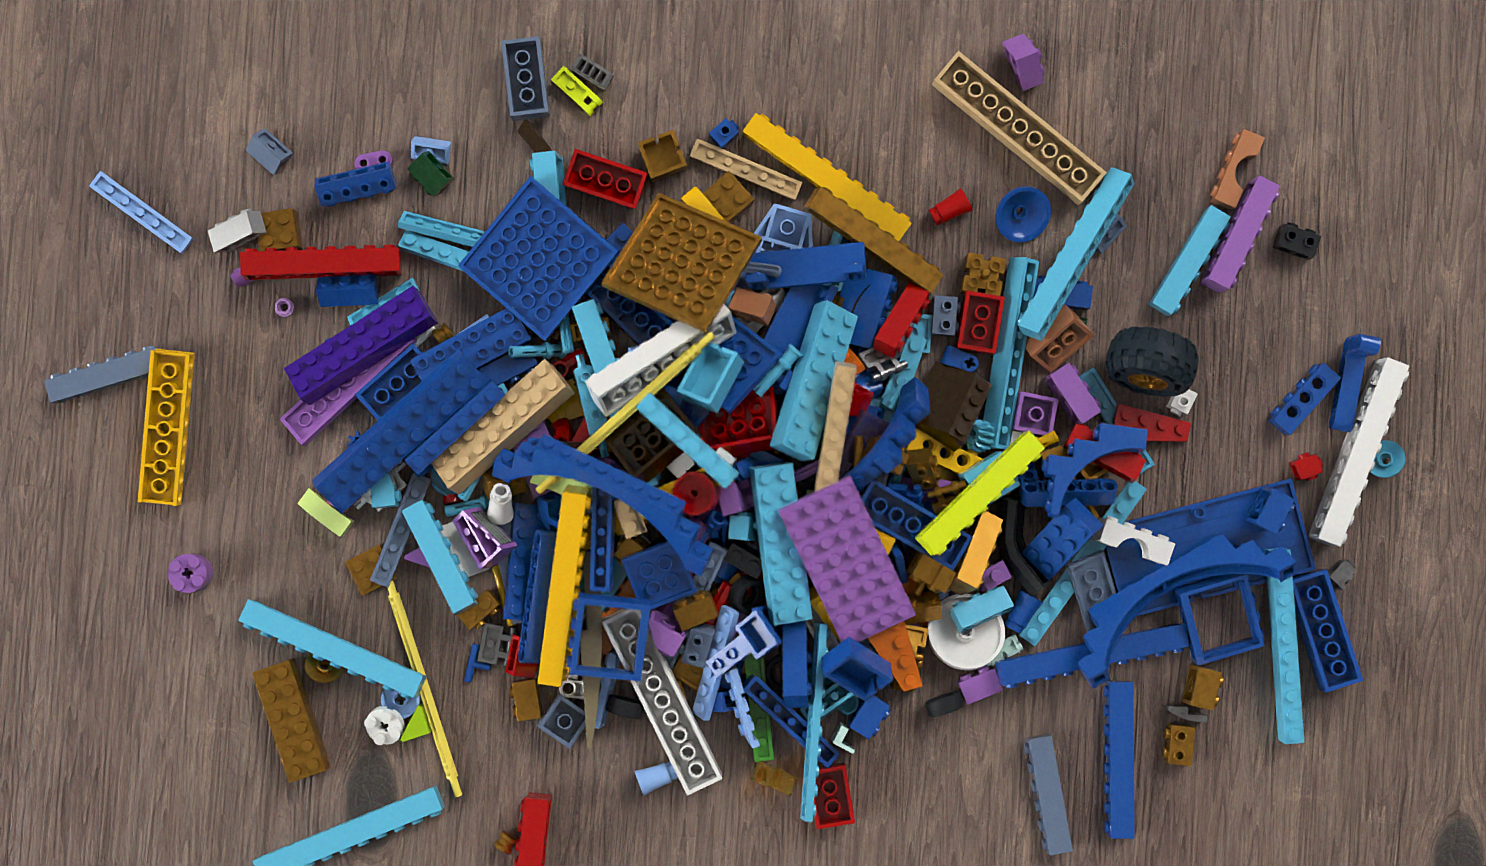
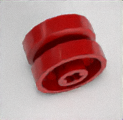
[672,471,720,515]

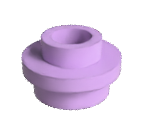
[275,298,294,317]

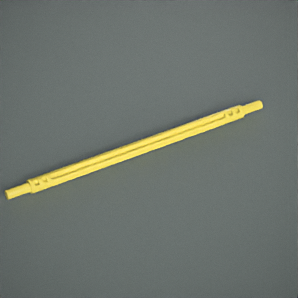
[535,331,715,494]
[387,580,462,797]

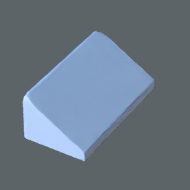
[410,136,451,164]

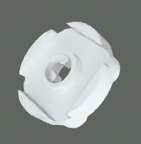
[364,706,405,745]

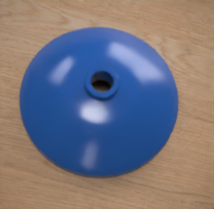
[995,186,1051,242]

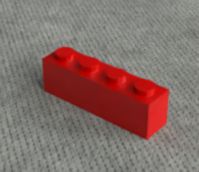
[873,283,930,358]
[1063,424,1146,483]

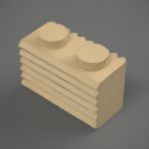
[613,500,647,539]

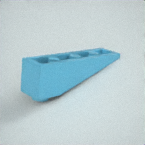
[371,470,402,509]

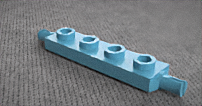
[573,354,609,458]

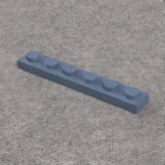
[370,473,431,588]

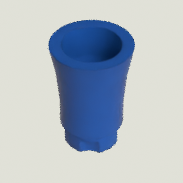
[1004,589,1044,634]

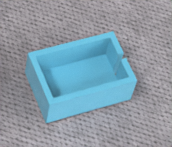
[530,151,567,206]
[677,342,744,413]

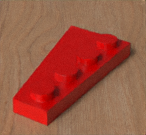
[1112,404,1191,442]

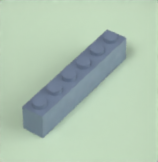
[44,345,160,404]
[1024,734,1073,855]

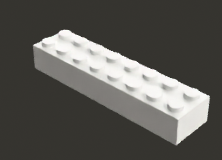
[585,304,736,417]

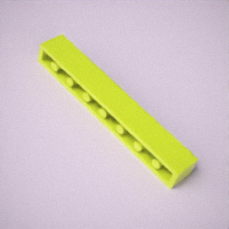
[915,431,1045,555]

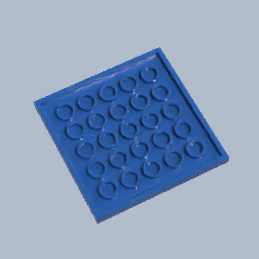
[458,176,620,341]

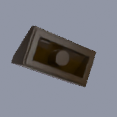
[518,119,552,153]

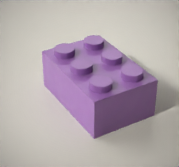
[1044,363,1101,425]

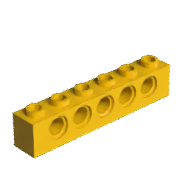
[904,428,1010,495]

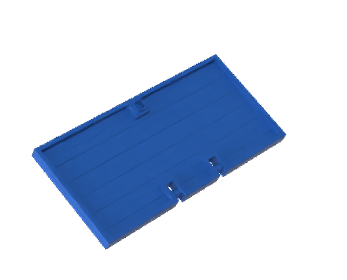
[1105,478,1316,616]

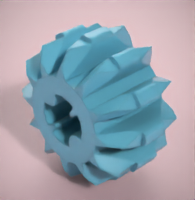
[965,419,996,452]

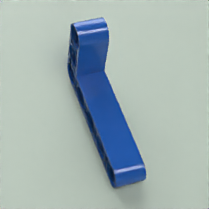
[1329,334,1381,433]
[1018,461,1118,507]

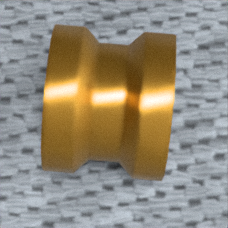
[432,322,454,343]
[494,831,517,854]

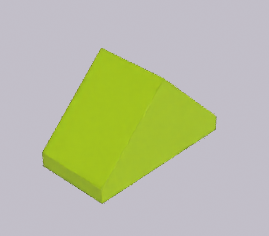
[400,704,432,742]

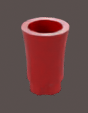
[929,188,973,226]

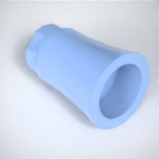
[635,762,678,796]

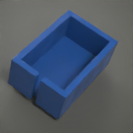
[821,637,893,701]

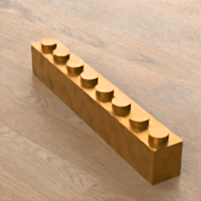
[803,187,944,294]

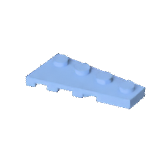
[724,666,760,748]

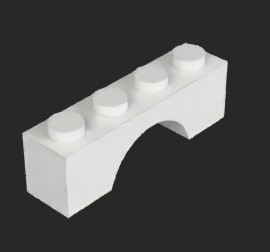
[1092,516,1175,566]

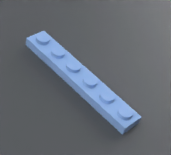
[89,171,194,254]
[692,605,740,721]

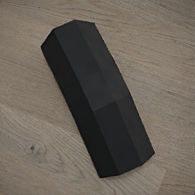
[997,495,1053,596]

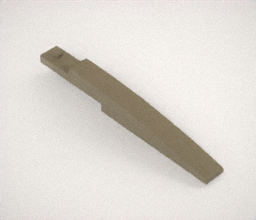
[580,551,602,749]

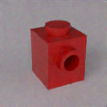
[1289,452,1323,481]

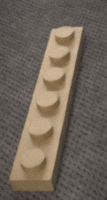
[690,139,803,201]

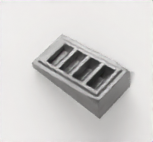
[571,54,614,91]

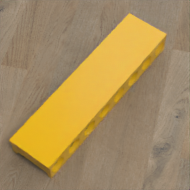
[138,348,195,506]

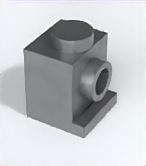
[1328,560,1356,590]

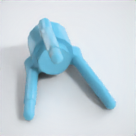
[880,373,907,412]

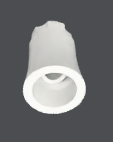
[487,483,514,525]

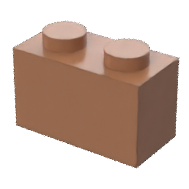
[728,287,777,326]

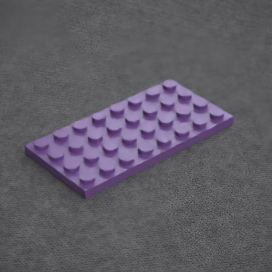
[778,475,916,642]

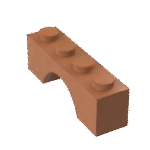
[1210,129,1265,210]

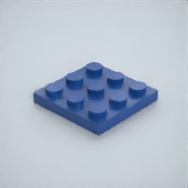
[621,540,697,610]

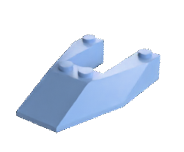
[726,203,813,309]

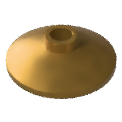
[305,653,344,683]

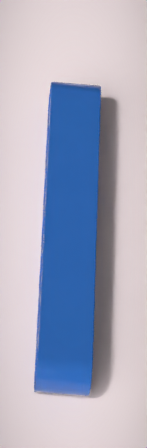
[518,530,557,663]

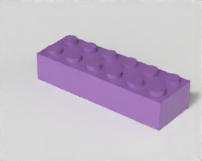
[1199,175,1280,293]

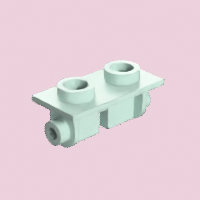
[987,634,1023,666]

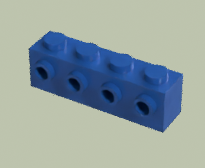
[314,161,396,207]

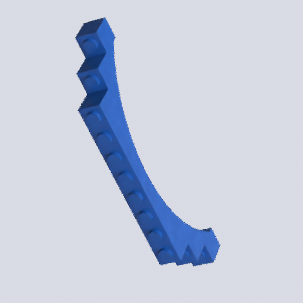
[492,434,713,576]
[1078,534,1298,689]

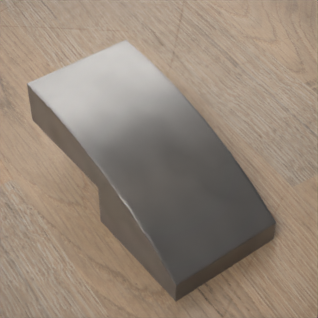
[1164,705,1207,723]

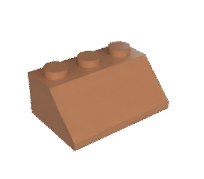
[1025,304,1095,373]

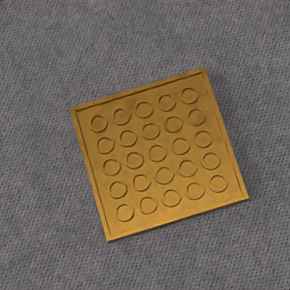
[601,193,762,333]

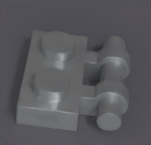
[858,347,908,382]
[478,623,517,666]

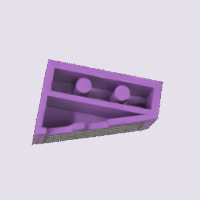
[453,507,518,570]

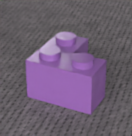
[1002,33,1045,91]

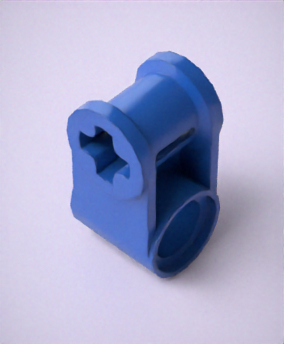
[940,345,979,373]

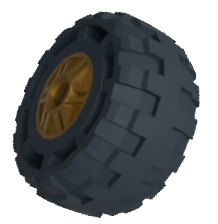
[1105,326,1199,397]

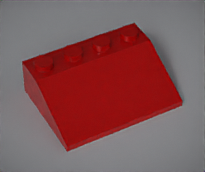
[699,386,779,456]

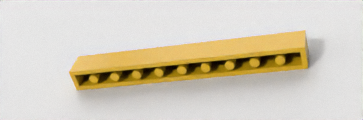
[742,113,912,242]

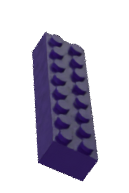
[284,286,438,405]

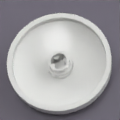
[927,593,1005,670]

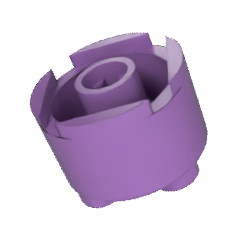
[168,554,213,593]

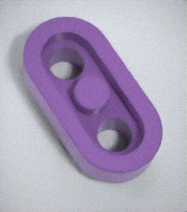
[355,150,394,169]

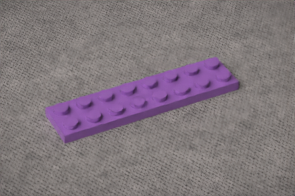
[280,339,417,447]

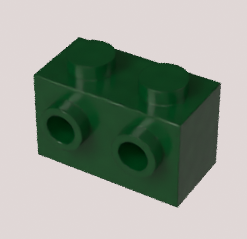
[407,151,455,197]

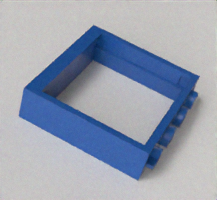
[1174,574,1265,666]
[566,593,651,681]

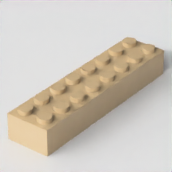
[431,359,575,495]

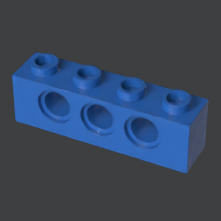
[1268,363,1341,436]

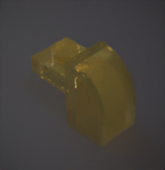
[751,761,798,796]

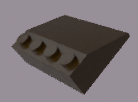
[915,362,992,452]
[605,388,703,483]

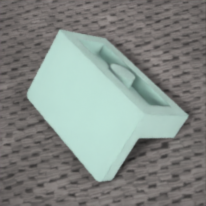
[831,722,855,754]

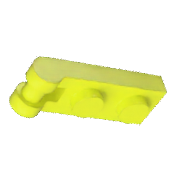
[551,66,603,116]

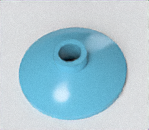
[1371,440,1406,478]

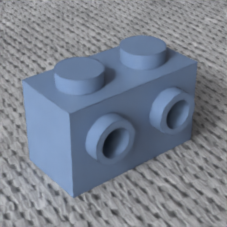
[931,295,960,337]
[680,623,715,668]

